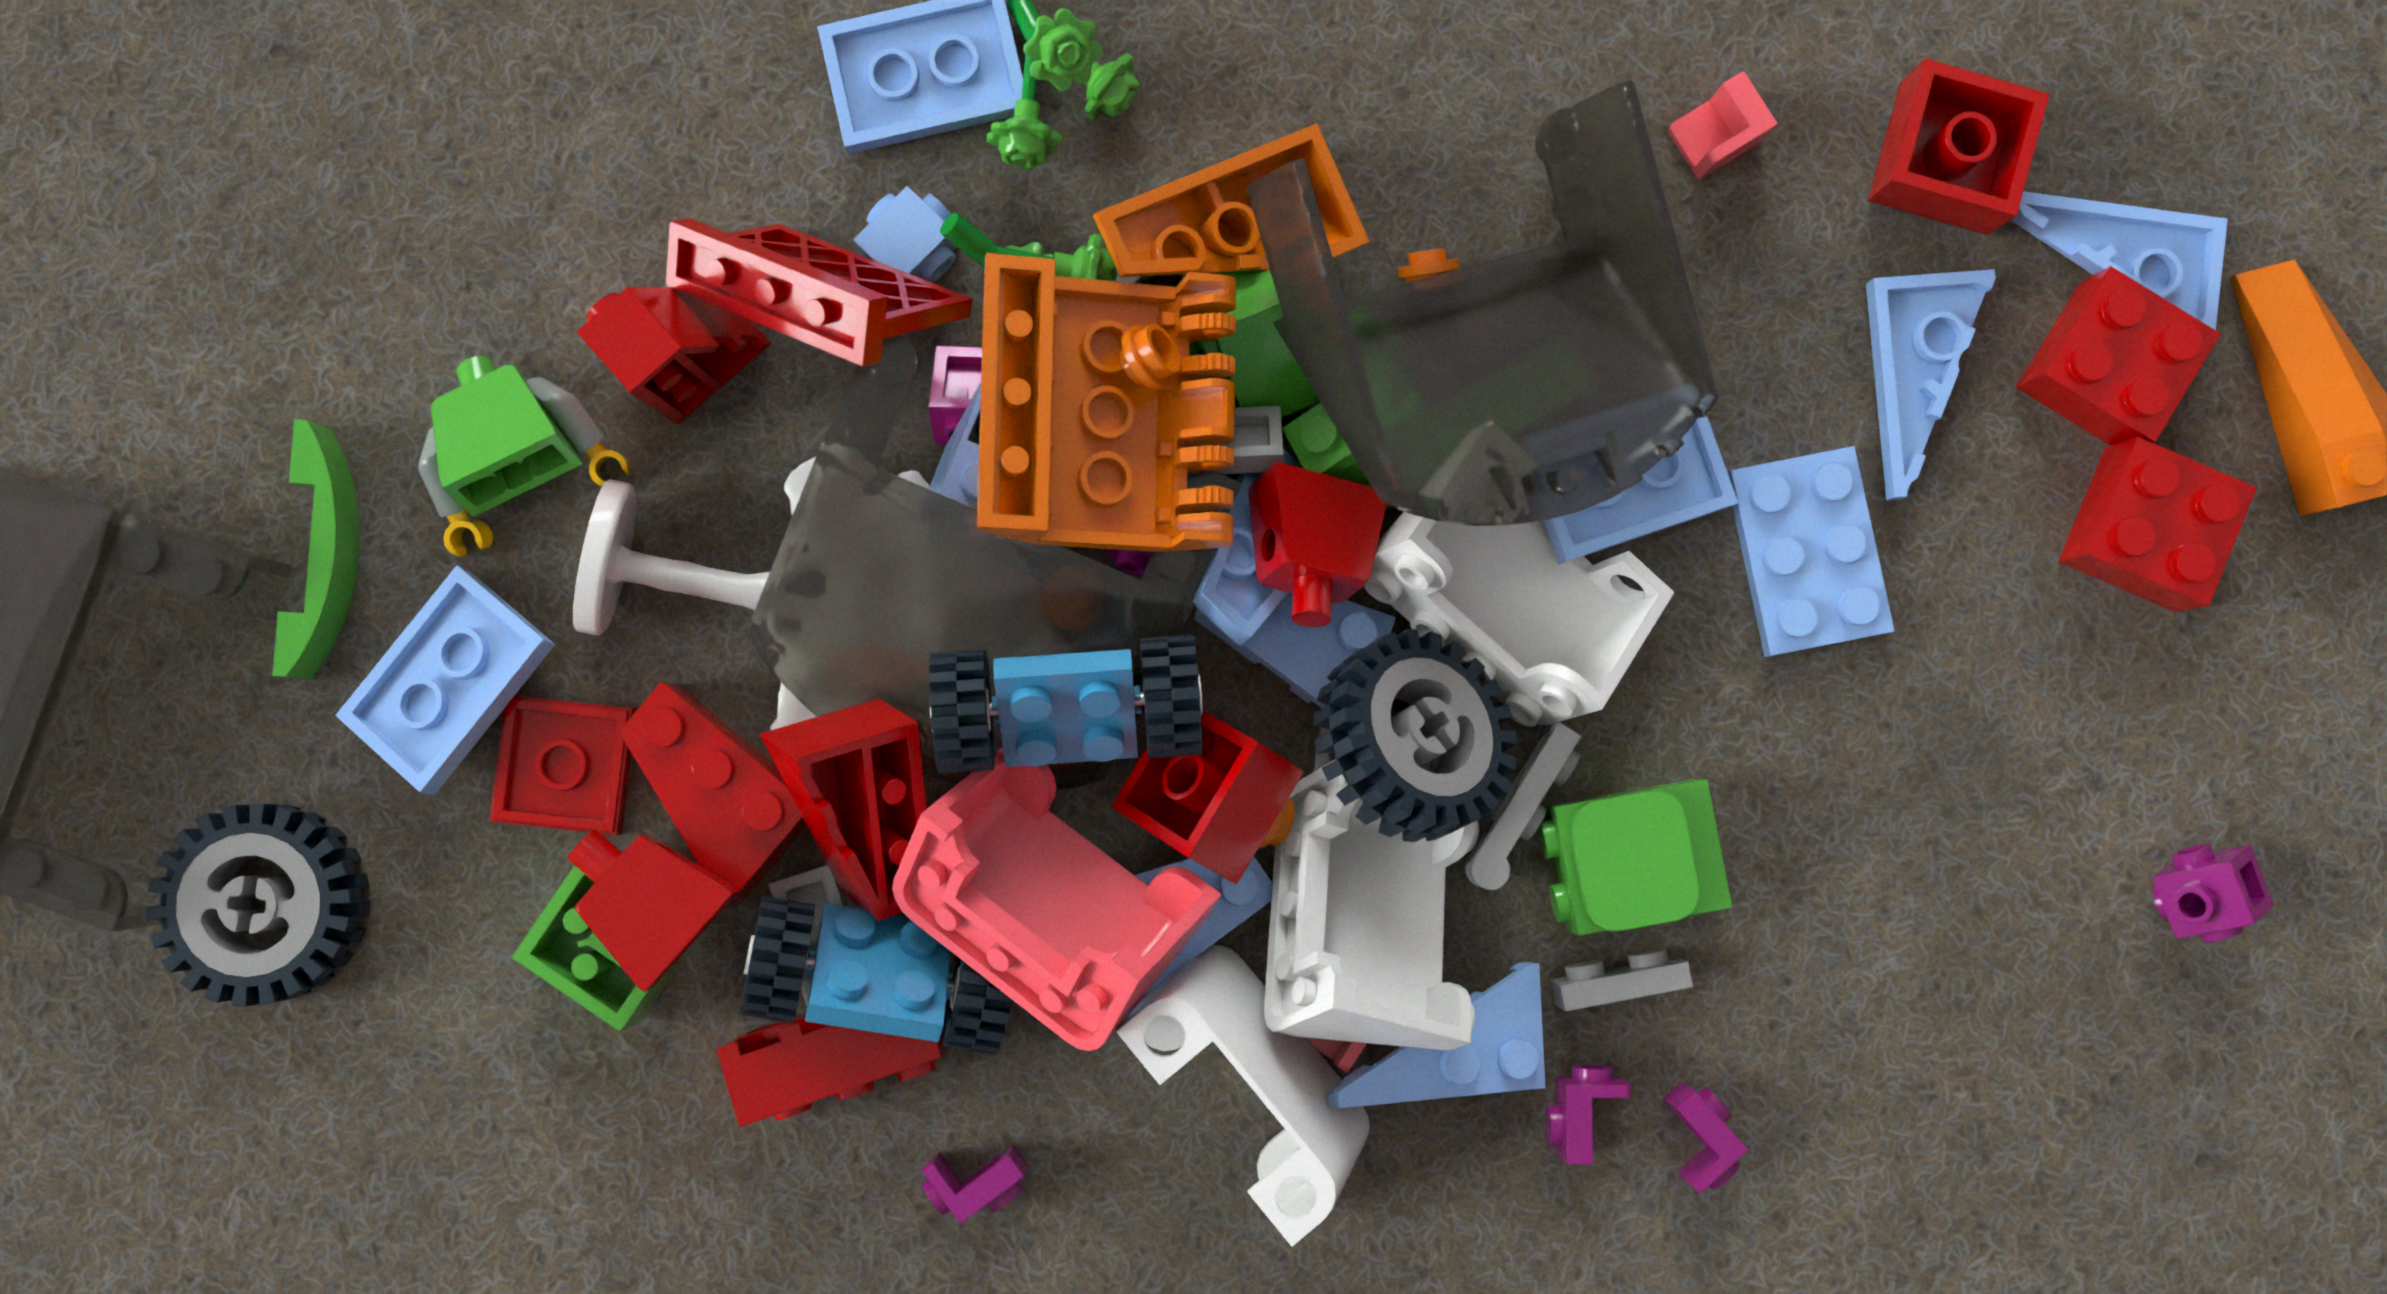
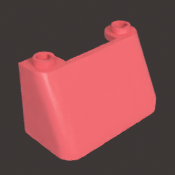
[892,747,1221,1051]

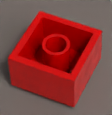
[1867,58,2050,235]
[2016,266,2221,446]
[2058,436,2257,612]
[1111,711,1304,885]

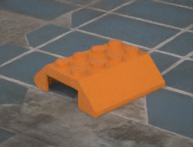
[977,253,1237,552]

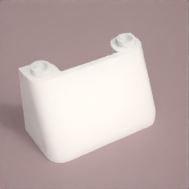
[1264,759,1479,1050]

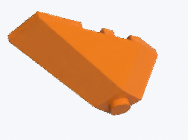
[1093,123,1370,277]
[2230,259,2387,516]

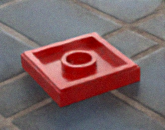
[489,696,637,835]

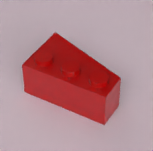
[576,287,772,425]
[619,681,807,908]
[760,698,927,921]
[716,1013,948,1128]

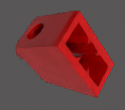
[1248,461,1388,627]
[567,829,739,992]

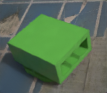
[1538,779,1732,936]

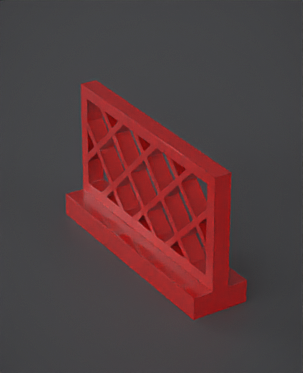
[666,218,973,367]

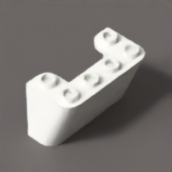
[1364,423,1674,727]
[1116,945,1370,1247]

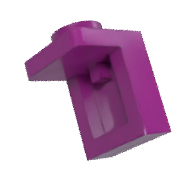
[1545,1064,1630,1164]
[1662,1082,1748,1193]
[922,1145,1028,1224]

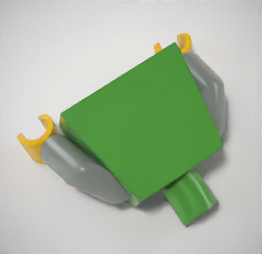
[418,356,631,556]

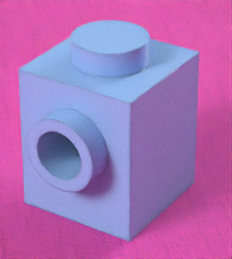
[853,186,957,282]

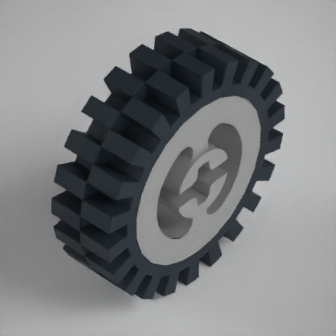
[1313,630,1517,842]
[146,804,371,1007]

